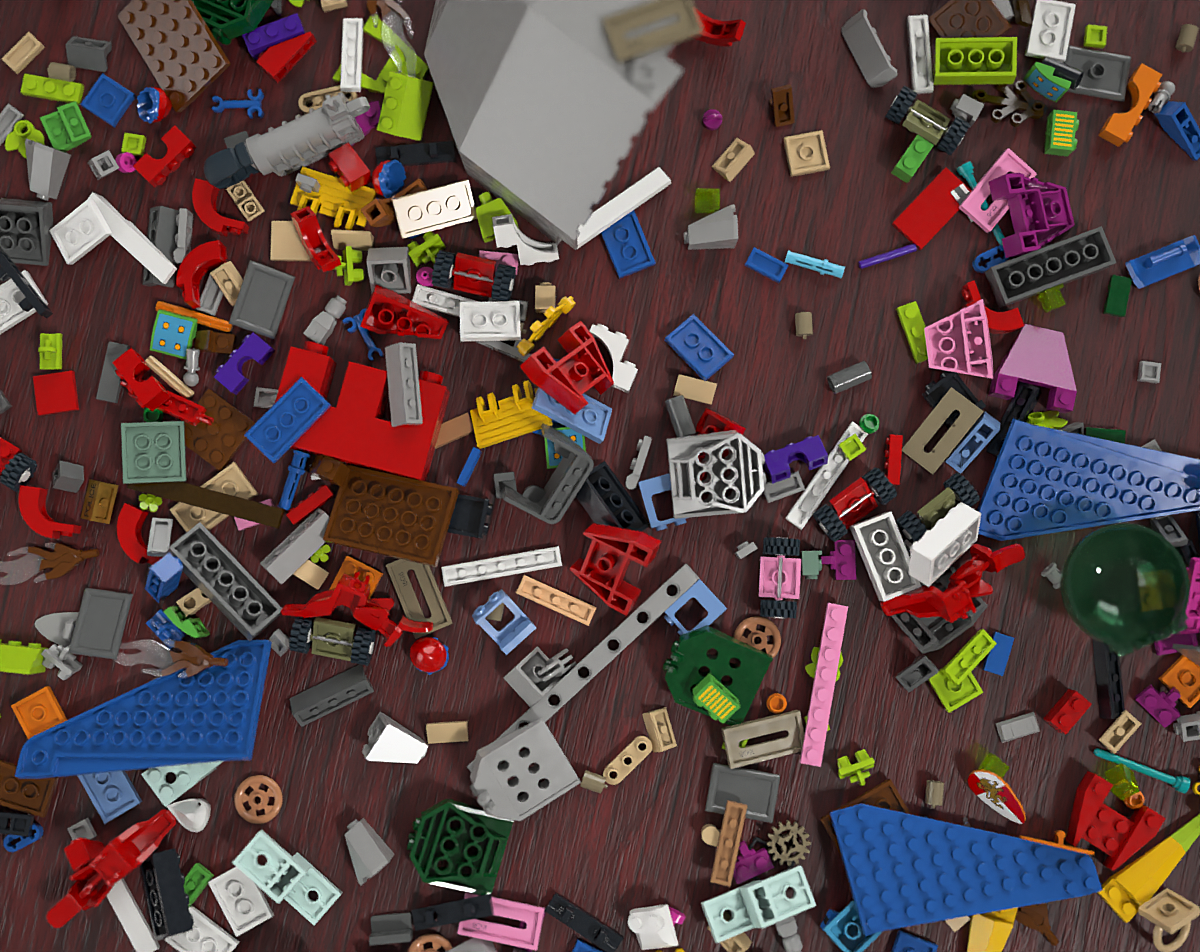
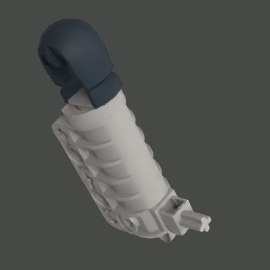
[203,92,370,189]

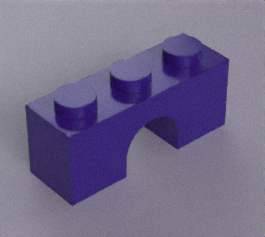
[243,13,306,60]
[214,332,275,395]
[763,435,828,484]

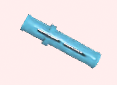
[785,250,845,278]

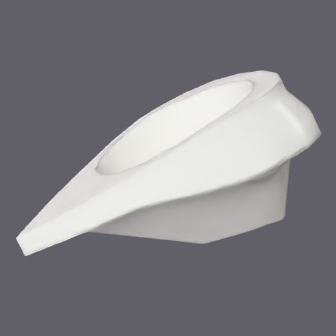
[167,798,211,832]

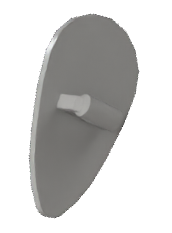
[35,612,79,648]

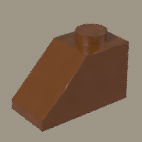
[307,455,351,487]

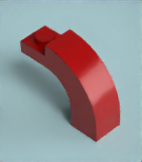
[692,7,746,47]
[192,178,249,237]
[290,206,342,273]
[176,240,227,309]
[962,280,1024,334]
[18,485,81,539]
[117,503,163,565]

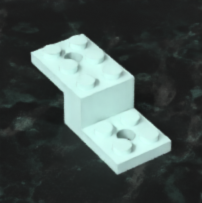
[141,761,224,807]
[232,830,343,925]
[701,866,816,943]

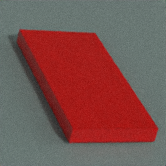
[892,167,972,250]

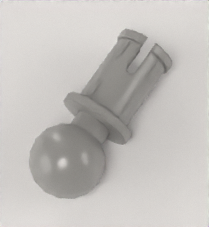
[1148,81,1175,113]
[183,349,200,387]

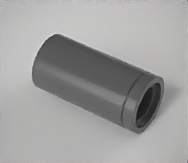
[827,361,872,394]
[665,395,696,438]

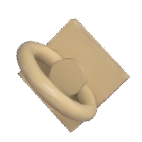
[1138,888,1200,952]

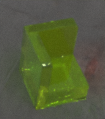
[695,188,720,213]
[1038,283,1066,313]
[978,753,1009,778]
[1105,763,1140,800]

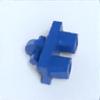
[146,609,186,649]

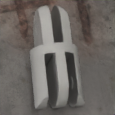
[538,648,577,682]

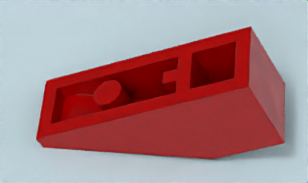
[256,32,317,83]

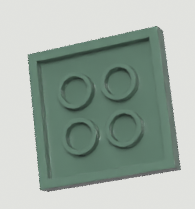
[121,421,187,484]

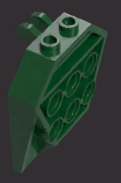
[192,0,274,45]
[662,625,773,725]
[407,798,514,895]

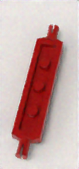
[120,379,214,427]

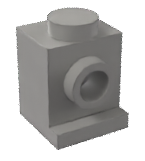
[950,94,984,127]
[87,150,119,180]
[1173,711,1200,742]

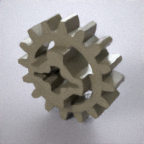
[766,820,811,866]

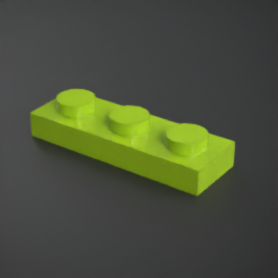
[21,74,84,105]
[896,301,928,364]
[941,629,997,686]

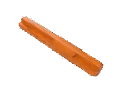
[155,301,232,332]

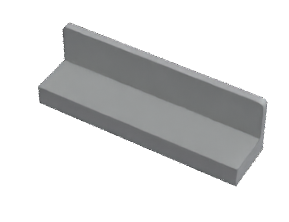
[385,343,423,427]
[260,508,330,584]

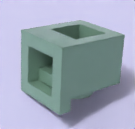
[799,551,822,579]

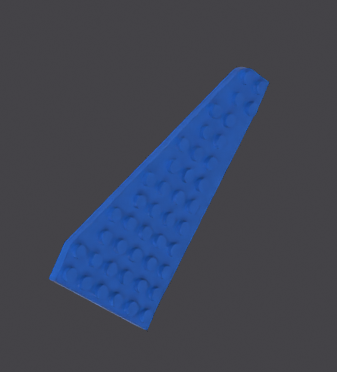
[977,418,1200,541]
[15,640,272,779]
[829,804,1103,936]

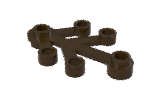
[971,81,1047,127]

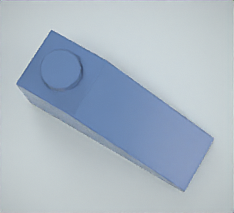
[945,412,1001,474]

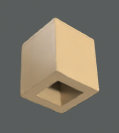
[535,282,556,313]

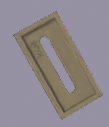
[603,0,703,63]
[902,387,984,474]
[386,559,453,639]
[721,710,804,769]

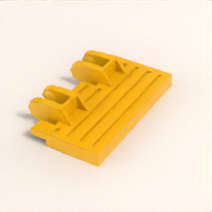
[290,167,377,230]
[470,380,553,449]

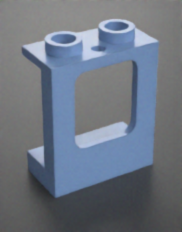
[638,473,690,531]
[664,579,727,635]
[472,589,536,655]

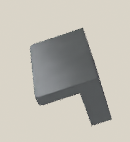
[65,36,112,72]
[369,912,413,945]

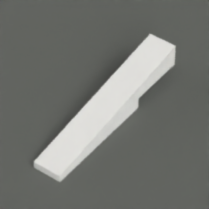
[87,192,177,284]

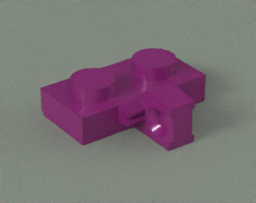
[819,540,856,580]
[1135,684,1181,728]
[733,841,774,884]

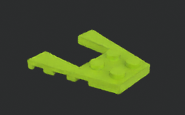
[333,16,430,94]

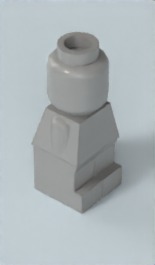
[303,295,347,345]
[775,915,803,952]

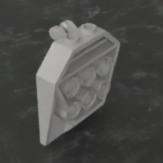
[666,430,766,519]
[470,718,581,821]

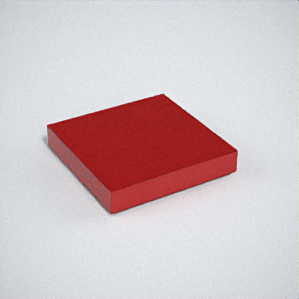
[33,371,79,416]

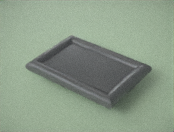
[1063,45,1131,102]
[229,260,295,339]
[68,588,133,660]
[705,763,781,823]

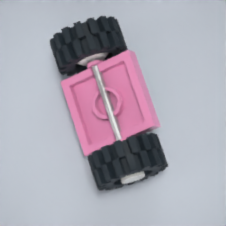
[759,537,801,618]

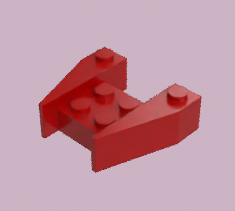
[520,321,615,415]
[570,523,661,616]
[1066,771,1166,871]

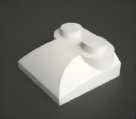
[628,904,678,950]

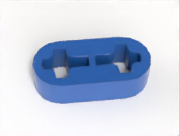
[972,245,1009,273]
[3,823,44,852]

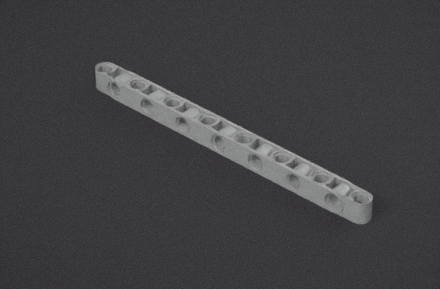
[467,564,699,772]

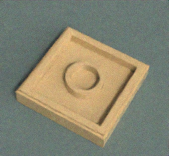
[783,130,830,177]
[271,221,311,261]

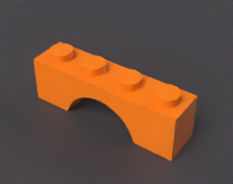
[1098,63,1163,147]

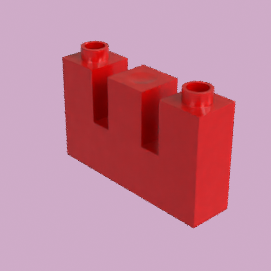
[275,341,450,482]

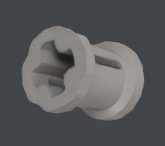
[1041,563,1069,589]

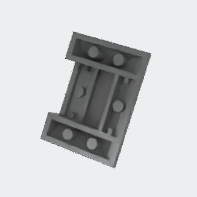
[891,565,988,654]

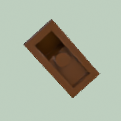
[769,84,795,127]
[194,330,236,355]

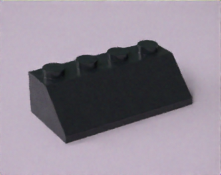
[576,461,650,532]
[139,848,194,941]

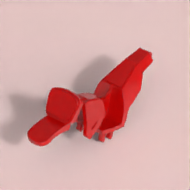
[880,544,1025,623]
[281,571,433,647]
[46,809,176,928]

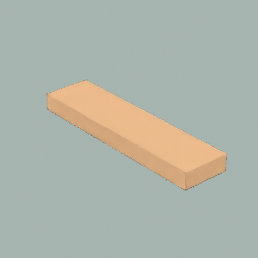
[516,575,597,626]

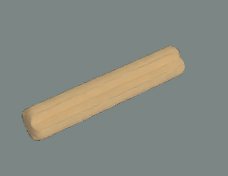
[145,356,194,400]

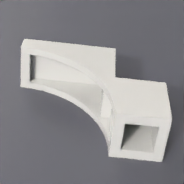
[492,214,559,265]
[589,324,638,393]

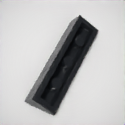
[986,382,1041,457]
[1093,637,1125,719]

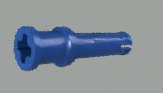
[277,449,311,510]

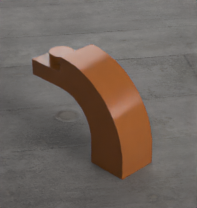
[361,179,428,227]

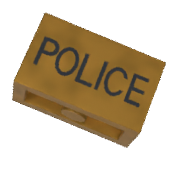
[80,479,118,524]

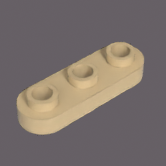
[299,85,357,114]
[603,735,652,785]

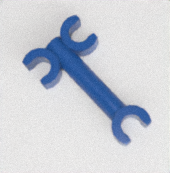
[212,89,264,119]
[343,308,384,362]

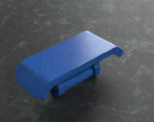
[1125,235,1200,289]

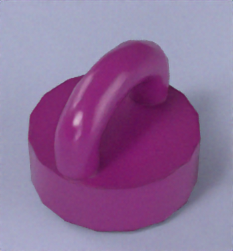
[703,109,722,130]

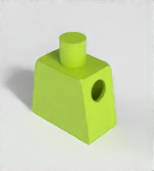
[475,192,518,243]

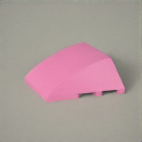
[924,299,993,379]

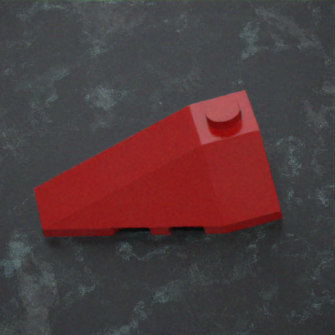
[360,284,449,339]
[696,408,746,480]

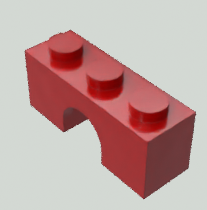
[133,125,196,188]
[112,348,171,411]

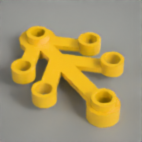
[516,296,576,357]

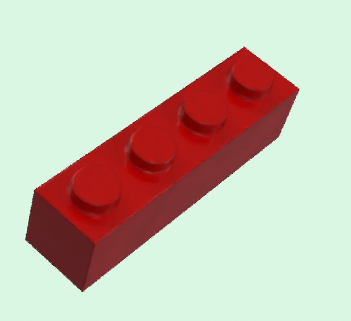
[884,434,903,486]
[286,485,335,525]

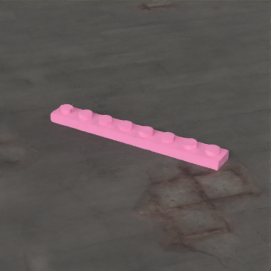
[800,603,848,767]

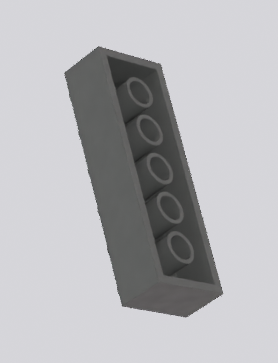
[985,226,1116,308]
[167,522,282,641]

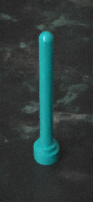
[956,161,1005,246]
[1094,748,1191,794]

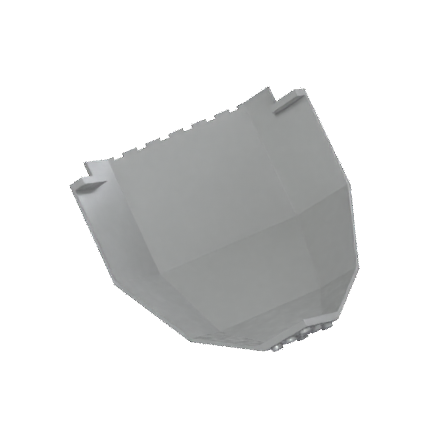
[424,0,683,250]

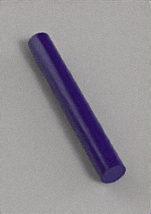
[858,244,917,269]

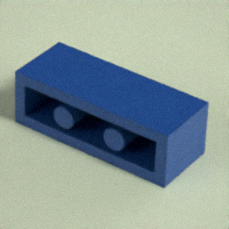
[145,553,183,603]

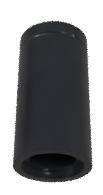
[1042,57,1084,90]

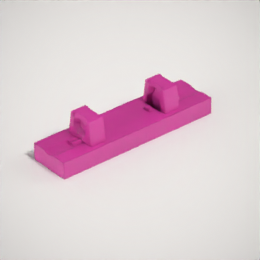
[1176,558,1200,634]

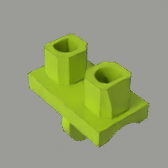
[407,231,446,266]
[333,246,364,286]
[38,333,62,370]
[837,749,875,786]

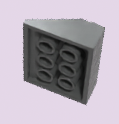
[0,198,53,266]

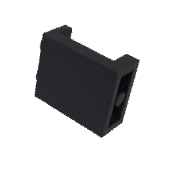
[922,371,986,429]
[447,494,493,539]

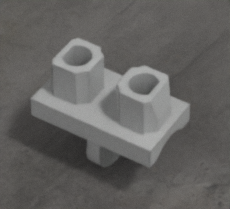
[41,644,83,680]

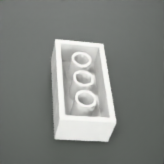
[909,502,981,587]
[849,512,921,601]

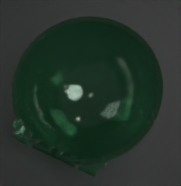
[1060,523,1190,658]

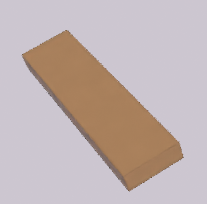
[435,413,474,449]
[710,800,747,886]

